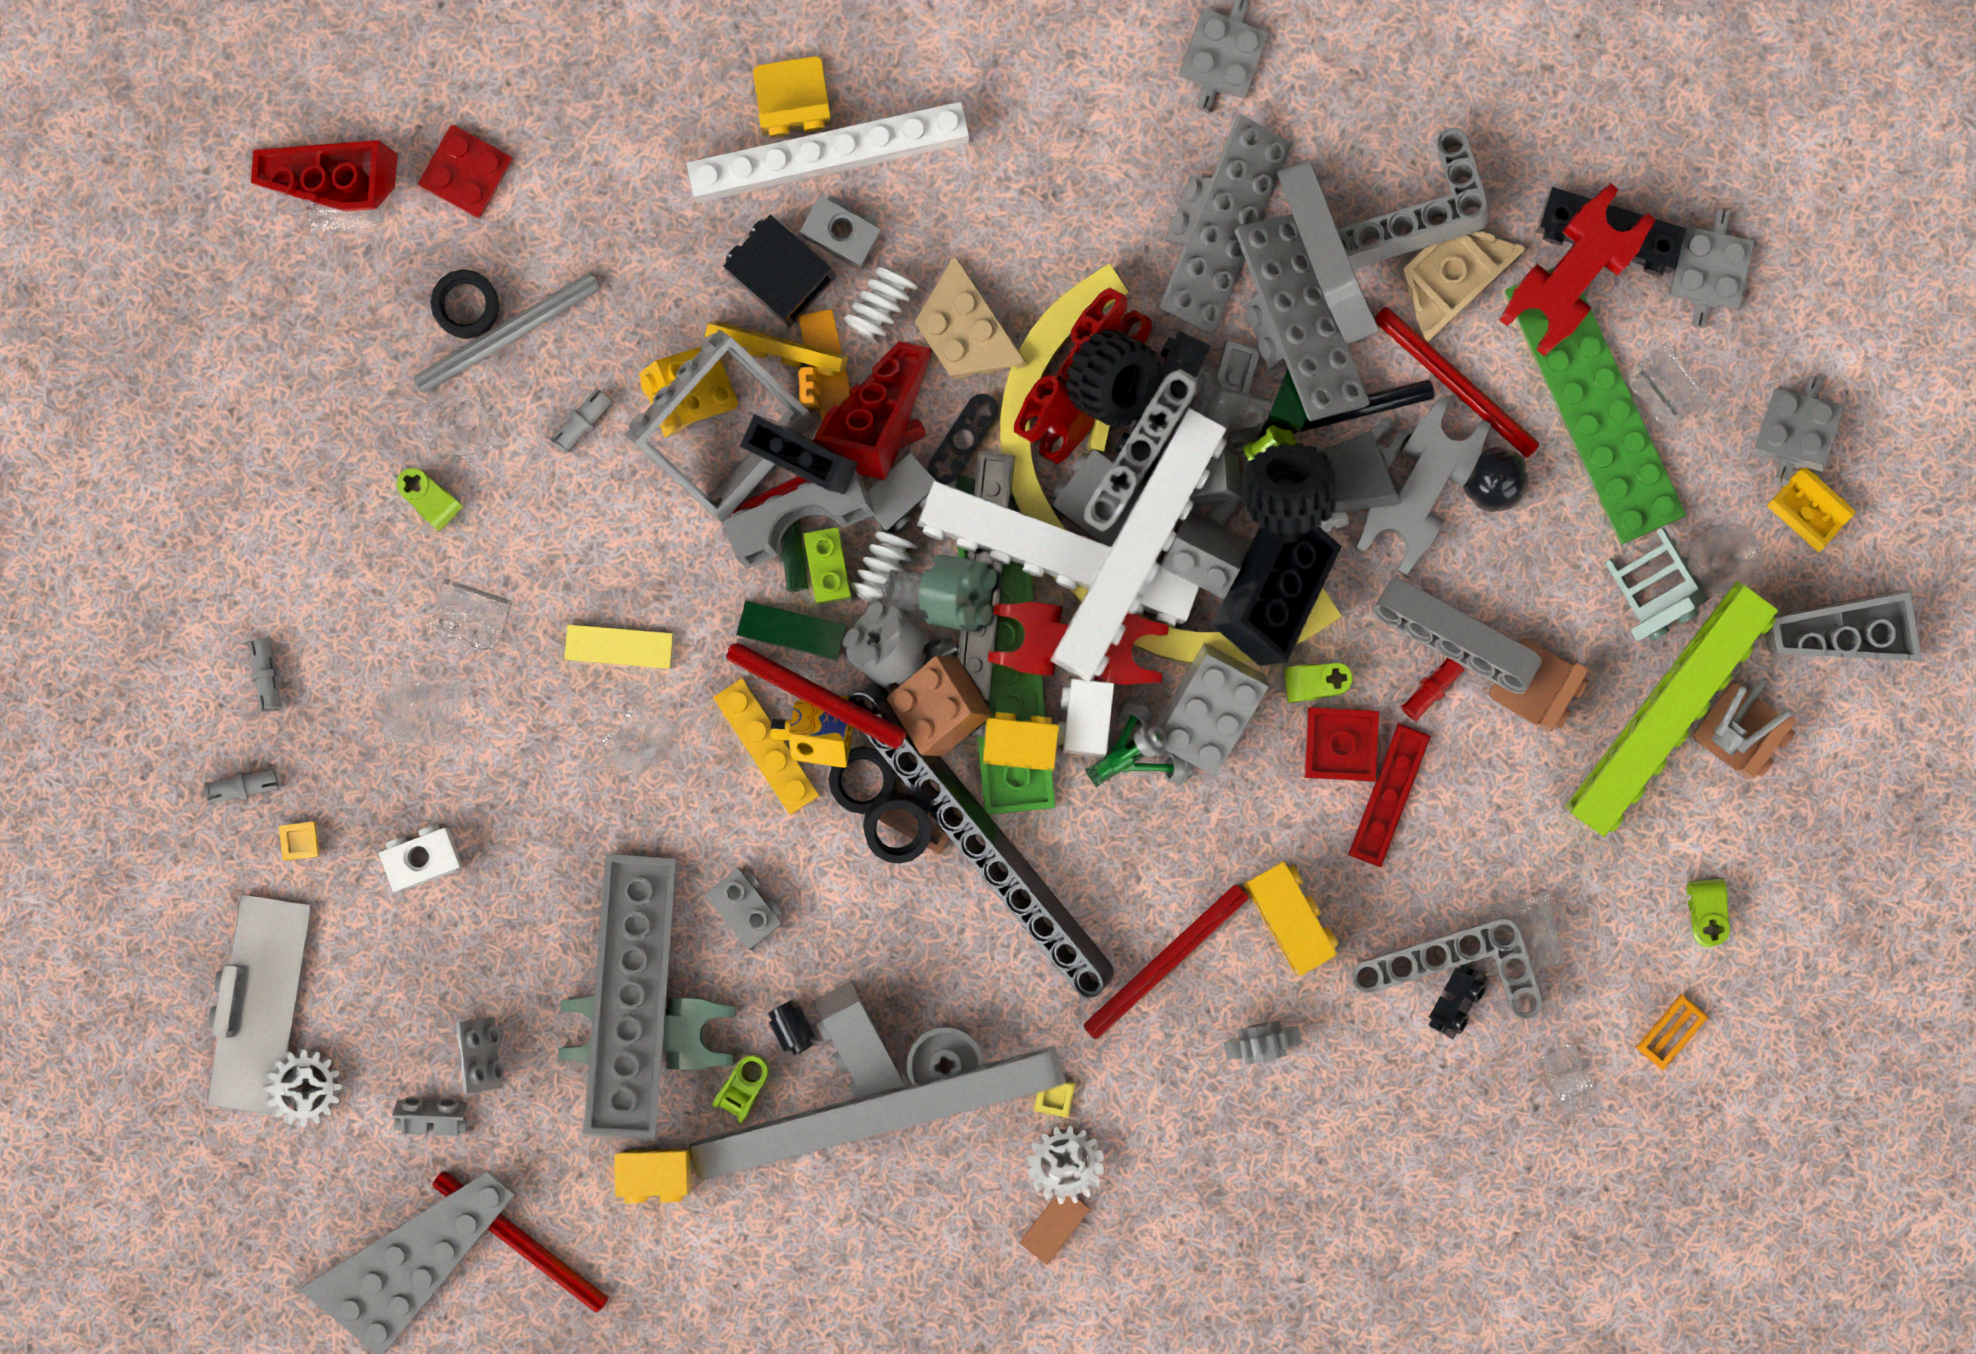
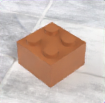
[886,656,993,757]

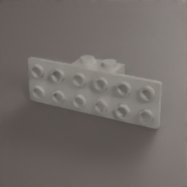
[1160,115,1291,335]
[1235,214,1370,421]
[207,895,312,1115]

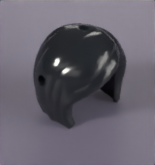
[1463,447,1529,512]

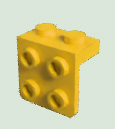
[753,56,832,138]
[638,347,738,438]

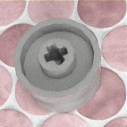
[907,1027,984,1084]

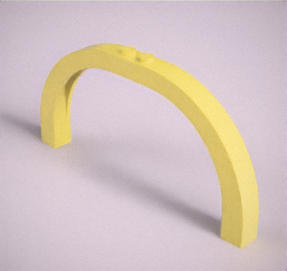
[1000,263,1342,664]

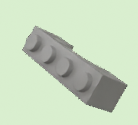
[723,470,875,569]

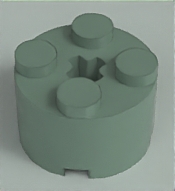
[919,554,997,632]

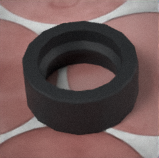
[430,269,500,339]
[828,746,896,814]
[863,792,932,864]

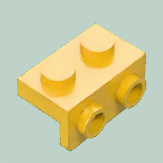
[1766,467,1856,553]

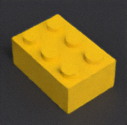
[1243,861,1339,976]

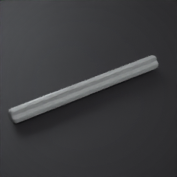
[414,273,601,393]

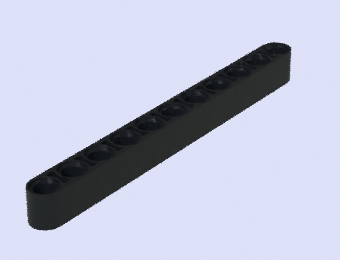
[848,683,1114,998]

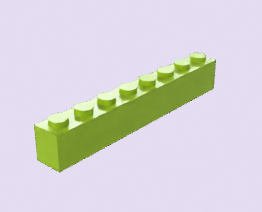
[1565,580,1778,838]

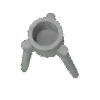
[1711,678,1792,756]

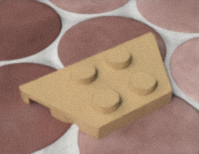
[1402,231,1526,342]
[915,257,1028,380]

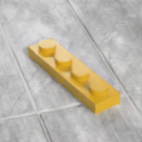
[704,320,849,376]
[713,678,819,815]

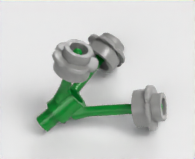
[1095,697,1193,786]

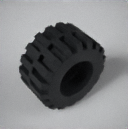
[1066,329,1162,427]
[1245,443,1336,534]

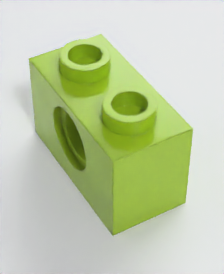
[803,527,852,606]

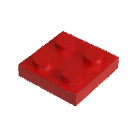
[417,124,513,220]
[1304,707,1379,782]

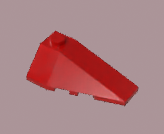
[250,140,398,212]
[814,341,932,480]

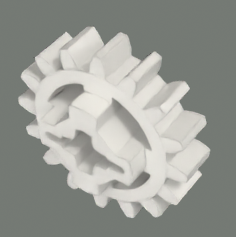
[262,1048,342,1127]
[1027,1126,1105,1204]

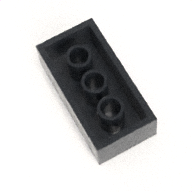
[1212,527,1342,666]

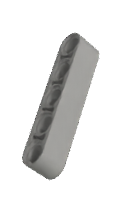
[1373,579,1542,694]

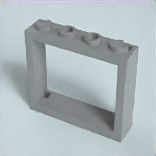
[625,330,816,523]

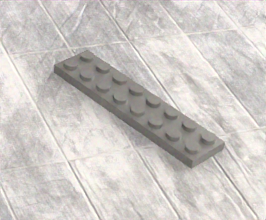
[583,854,676,1141]

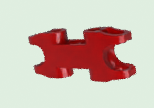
[1498,183,1656,356]
[1014,287,1152,464]
[988,602,1169,685]

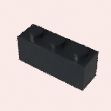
[739,414,859,494]

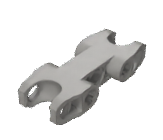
[1084,369,1198,531]
[1355,396,1491,576]

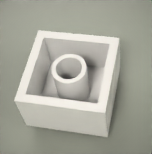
[1057,679,1114,757]

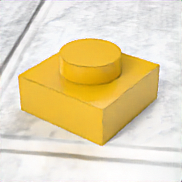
[279,821,320,861]

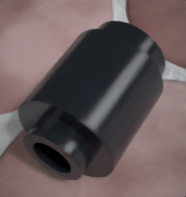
[768,1000,815,1056]

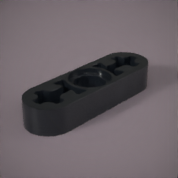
[928,394,998,485]

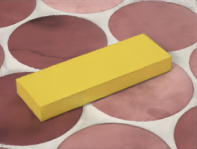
[564,624,674,669]

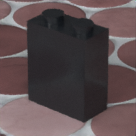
[723,214,836,328]

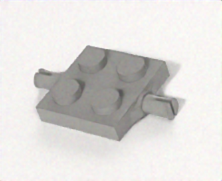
[1178,0,1268,112]
[1669,209,1754,328]
[1754,376,1844,486]

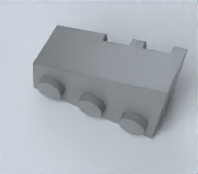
[814,981,905,1098]

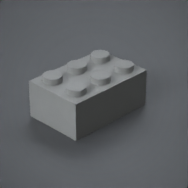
[1156,643,1269,776]

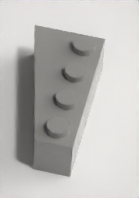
[1765,590,1923,662]

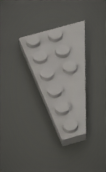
[299,1170,516,1354]

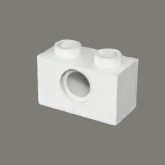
[379,824,464,893]

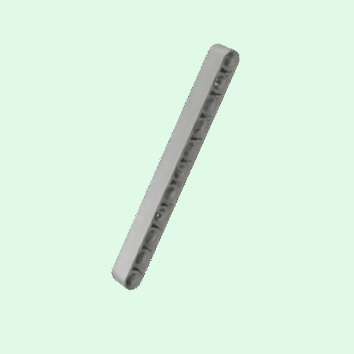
[689,1047,1066,1180]

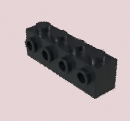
[1536,187,1687,276]
[1116,331,1211,477]

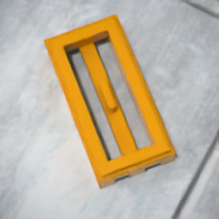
[799,367,822,411]
[1635,994,1709,1071]

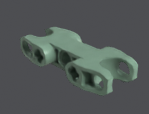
[558,995,737,1070]

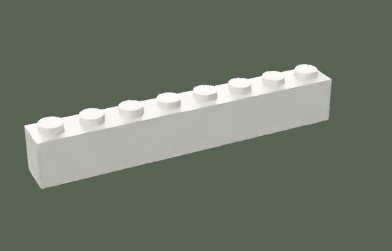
[686,102,969,204]
[1050,408,1227,681]
[917,481,1199,627]

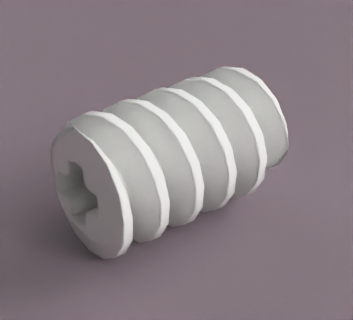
[844,267,917,345]
[850,532,919,605]

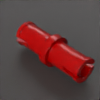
[1400,657,1464,722]

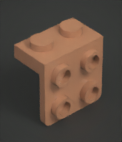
[1489,638,1589,733]
[1693,683,1796,779]

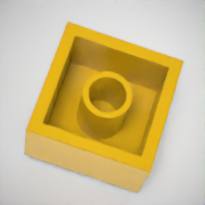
[983,712,1059,771]
[614,1148,692,1204]

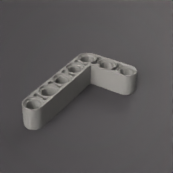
[1338,127,1490,269]
[1277,158,1380,345]
[1352,918,1542,1019]

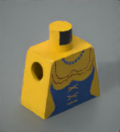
[771,696,854,768]

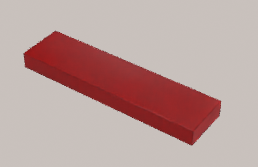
[1348,723,1431,868]

